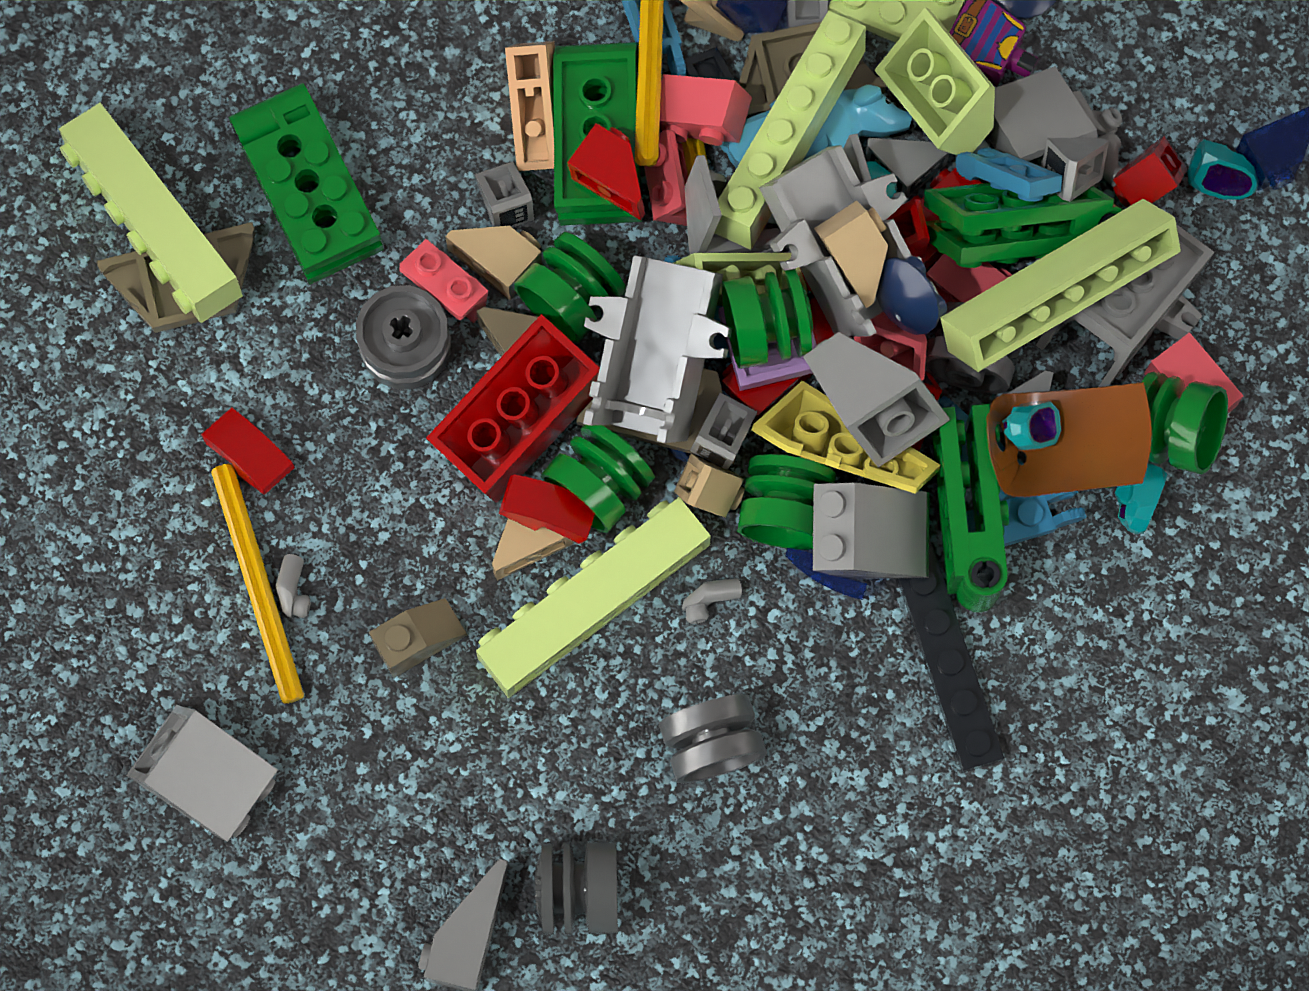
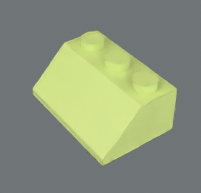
[875,8,995,156]

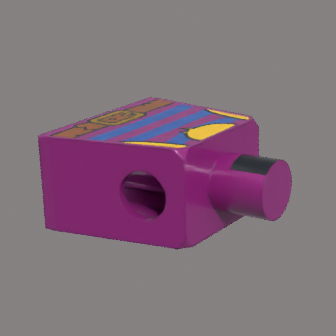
[949,0,1039,87]

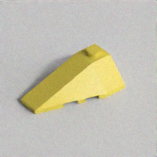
[752,381,941,494]

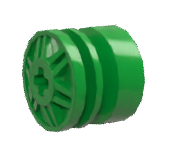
[514,232,626,344]
[721,269,813,369]
[1141,371,1228,475]
[541,424,655,533]
[737,454,837,550]

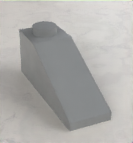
[418,859,509,991]

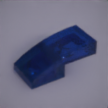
[785,548,868,600]

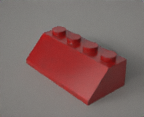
[426,314,600,503]

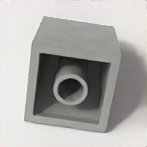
[988,66,1100,188]
[803,332,950,468]
[813,483,929,579]
[126,705,278,842]

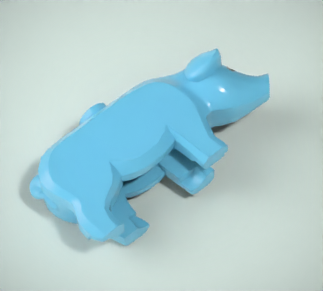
[720,84,912,168]

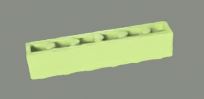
[714,10,866,250]
[59,103,243,323]
[940,199,1181,372]
[476,497,711,698]

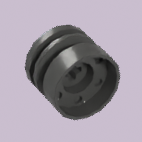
[535,841,618,935]

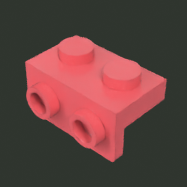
[644,129,688,226]
[399,239,488,323]

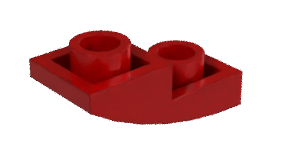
[201,407,295,495]
[498,474,595,544]

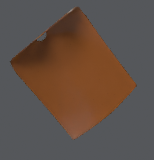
[986,382,1152,497]

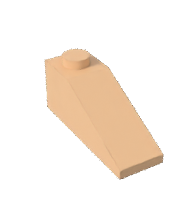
[505,41,555,171]

